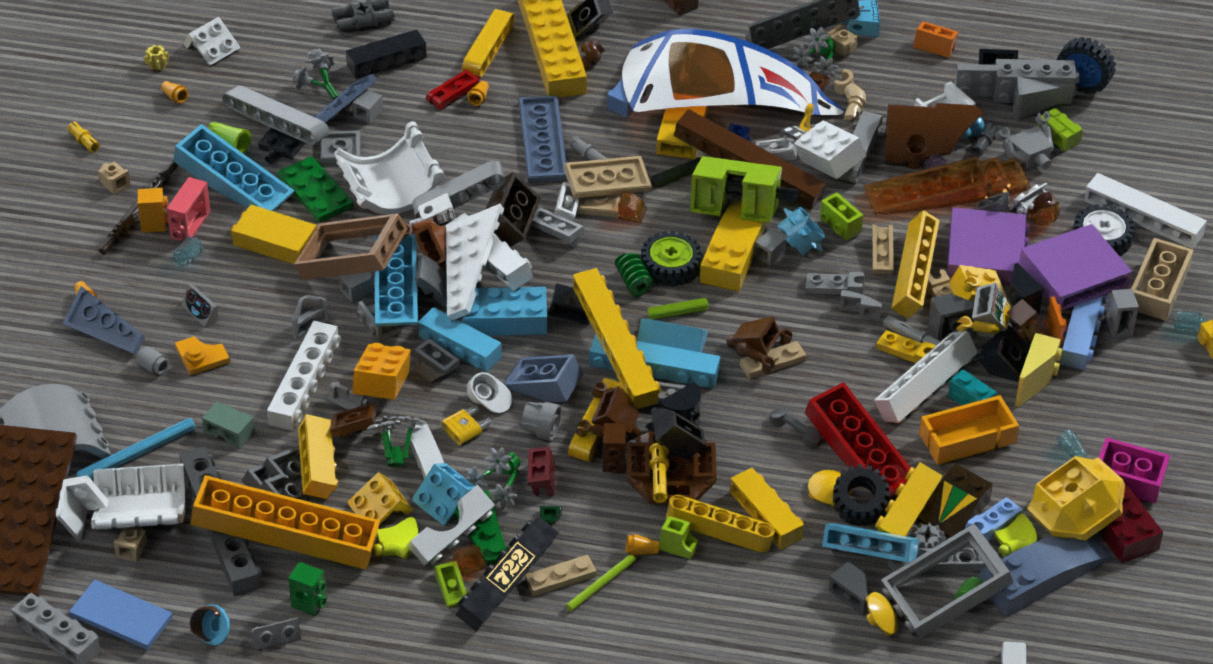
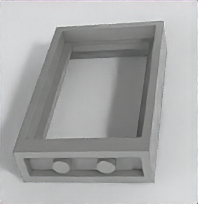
[881,523,1014,640]

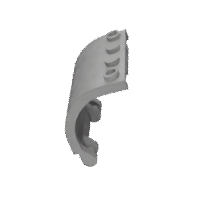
[0,384,111,459]

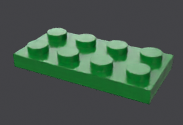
[277,156,354,223]

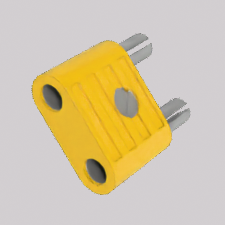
[441,405,492,445]

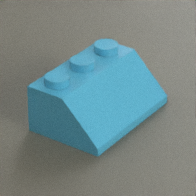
[637,319,709,353]

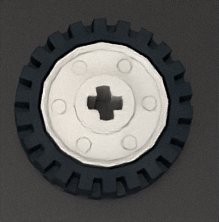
[1073,204,1135,256]

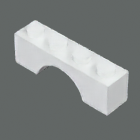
[407,485,495,566]

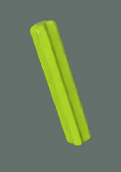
[647,298,708,320]

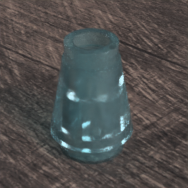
[1056,429,1087,458]

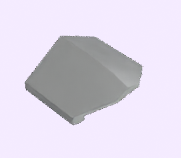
[292,295,328,341]

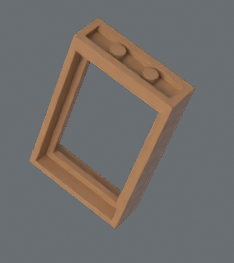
[294,213,408,280]

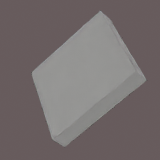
[320,131,361,164]

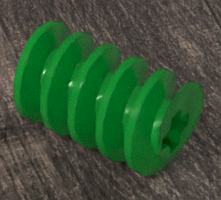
[614,253,653,297]

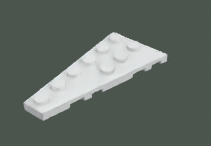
[446,204,504,321]

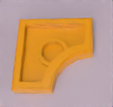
[175,336,230,376]

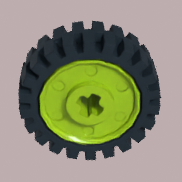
[641,231,702,287]

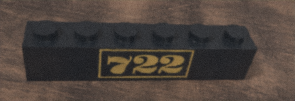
[455,516,559,632]

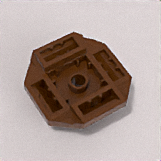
[627,432,717,505]

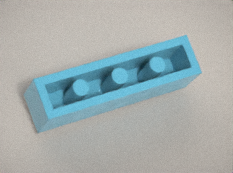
[418,307,502,372]
[822,523,919,563]

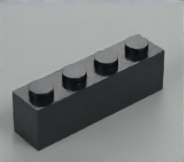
[346,29,427,79]

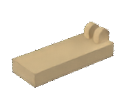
[872,224,894,275]

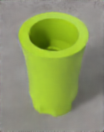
[208,122,251,154]

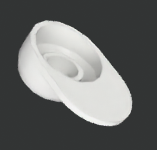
[467,372,512,413]

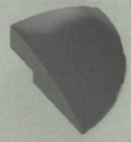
[242,446,308,501]

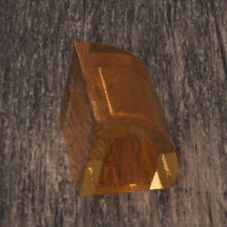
[618,191,647,224]
[451,544,487,576]

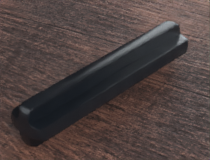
[651,157,701,187]

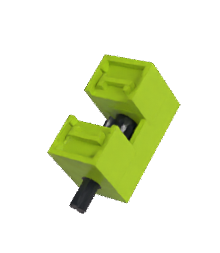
[690,156,798,223]

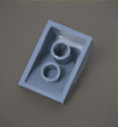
[504,354,584,403]

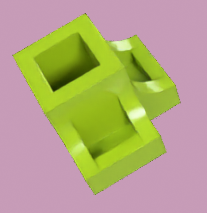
[659,516,699,559]

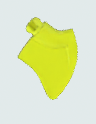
[994,514,1037,557]
[373,517,418,560]

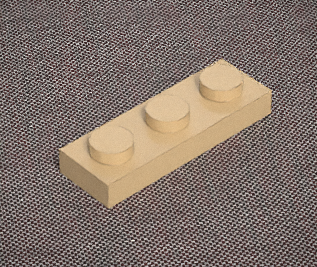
[740,341,807,379]
[525,555,597,597]

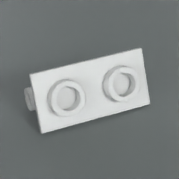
[1010,183,1048,215]

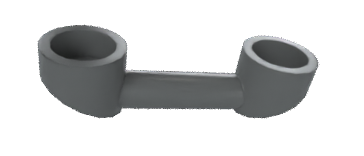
[769,408,821,449]

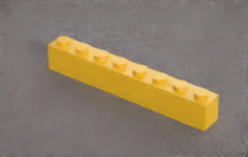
[573,268,661,409]

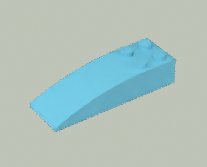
[173,124,294,211]
[374,234,418,326]

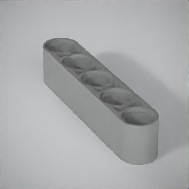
[838,111,883,183]
[412,161,505,219]

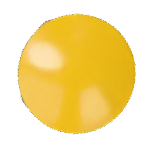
[808,470,852,507]
[866,592,899,636]

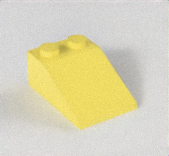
[1015,333,1063,407]

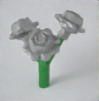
[292,48,339,100]

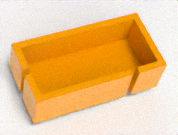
[919,395,1019,465]

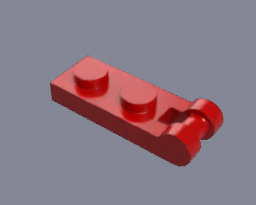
[426,69,479,110]

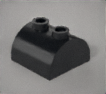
[659,382,701,427]

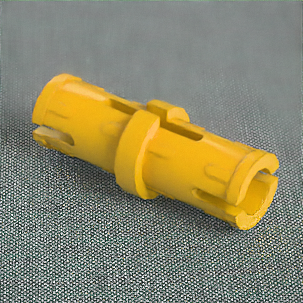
[67,122,100,153]

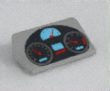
[181,284,218,327]

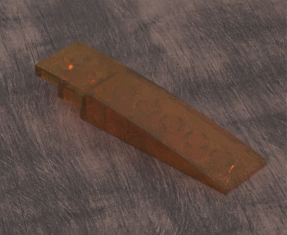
[863,156,1030,215]

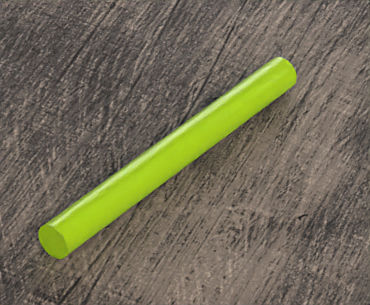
[566,554,636,612]

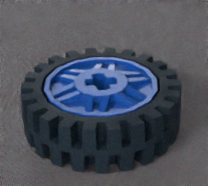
[1057,37,1116,94]

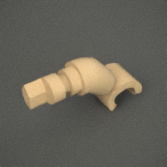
[834,69,866,120]

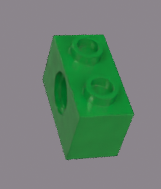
[288,562,327,616]

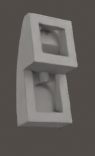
[839,290,882,322]

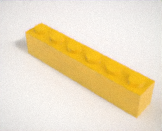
[891,210,940,319]

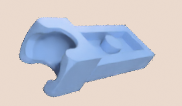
[965,497,1023,541]

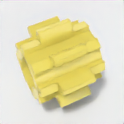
[144,45,169,71]

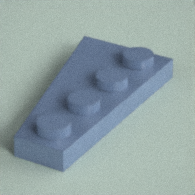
[315,74,377,122]
[63,286,145,355]

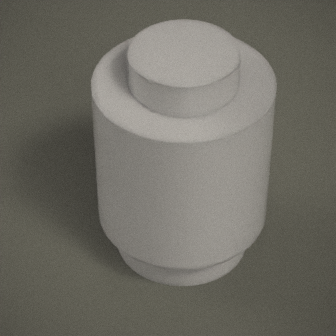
[136,346,169,375]

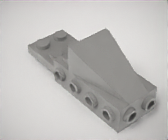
[954,59,1079,121]

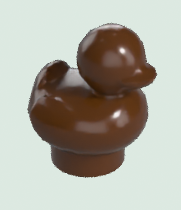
[581,39,605,69]

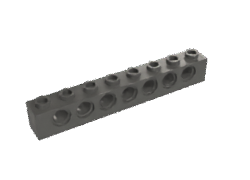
[179,446,262,596]

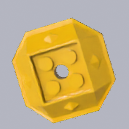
[1027,456,1125,540]

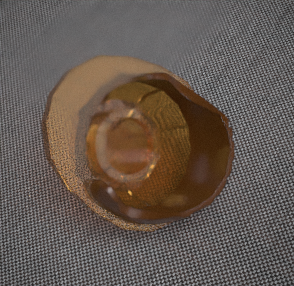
[1026,192,1060,226]

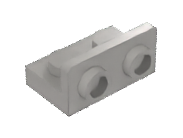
[356,301,401,342]

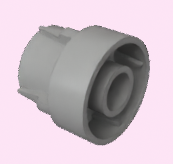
[521,402,561,441]

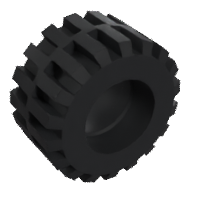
[833,464,890,526]

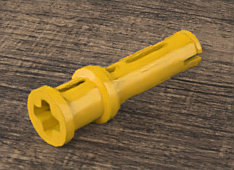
[649,443,669,503]

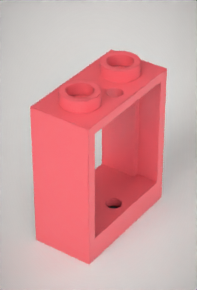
[166,177,211,243]

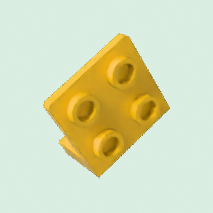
[347,472,414,523]

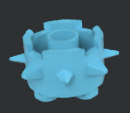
[777,207,825,256]

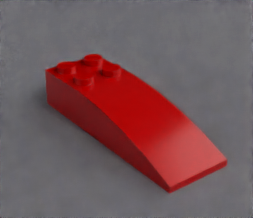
[804,382,911,499]

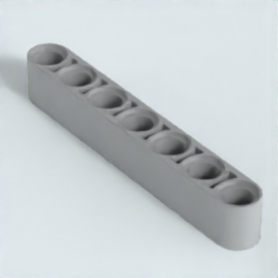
[222,85,329,145]

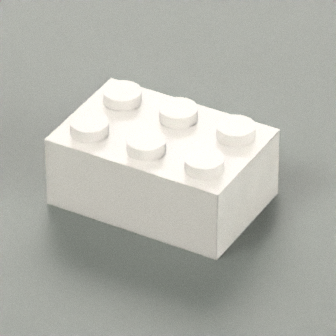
[794,120,866,179]

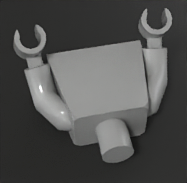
[995,111,1053,170]

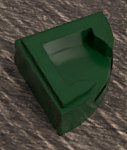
[540,506,562,526]

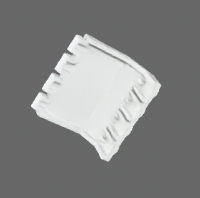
[91,464,186,530]

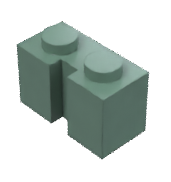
[202,401,255,448]

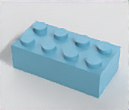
[462,287,547,336]

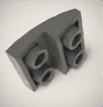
[415,255,447,308]

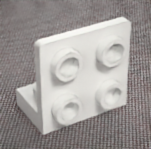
[183,17,240,66]
[56,475,109,540]

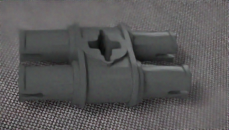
[331,0,395,33]

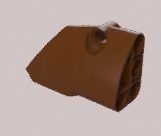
[885,103,984,169]

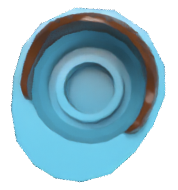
[189,604,230,645]

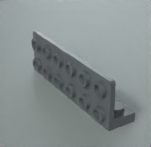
[745,0,860,50]

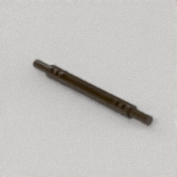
[99,160,179,255]

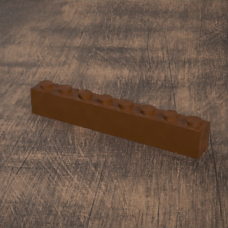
[674,109,826,210]

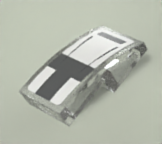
[780,125,807,144]

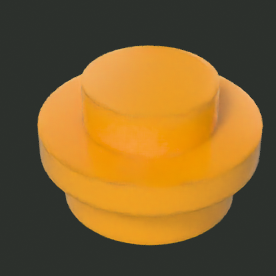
[184,345,206,365]

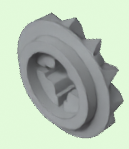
[909,522,945,548]

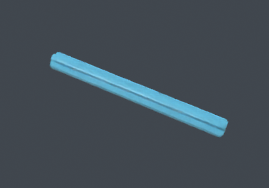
[76,418,195,479]

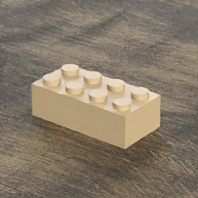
[1131,238,1194,321]

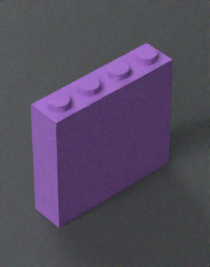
[947,207,1029,285]
[1019,224,1132,310]

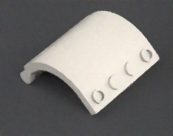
[334,121,445,215]

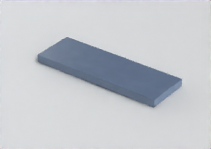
[519,96,568,183]

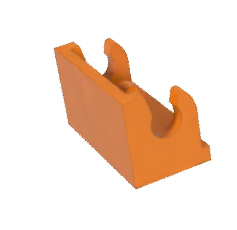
[913,21,959,58]

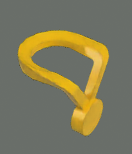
[800,103,814,132]

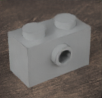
[1106,289,1139,338]

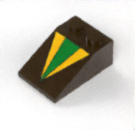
[917,463,993,538]

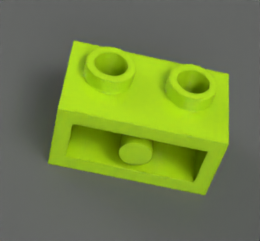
[820,192,863,241]

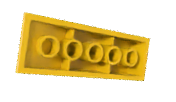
[700,199,767,292]

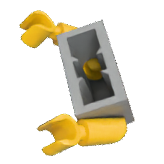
[957,276,1011,334]

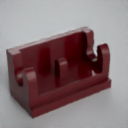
[527,446,555,496]

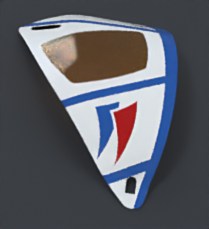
[622,29,844,115]

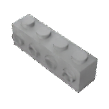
[11,593,101,664]

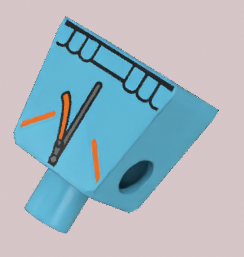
[838,0,880,37]

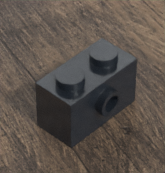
[548,283,590,325]

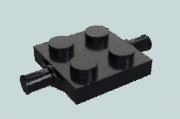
[258,128,306,164]

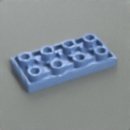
[69,580,173,650]

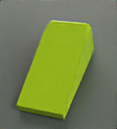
[434,561,467,608]

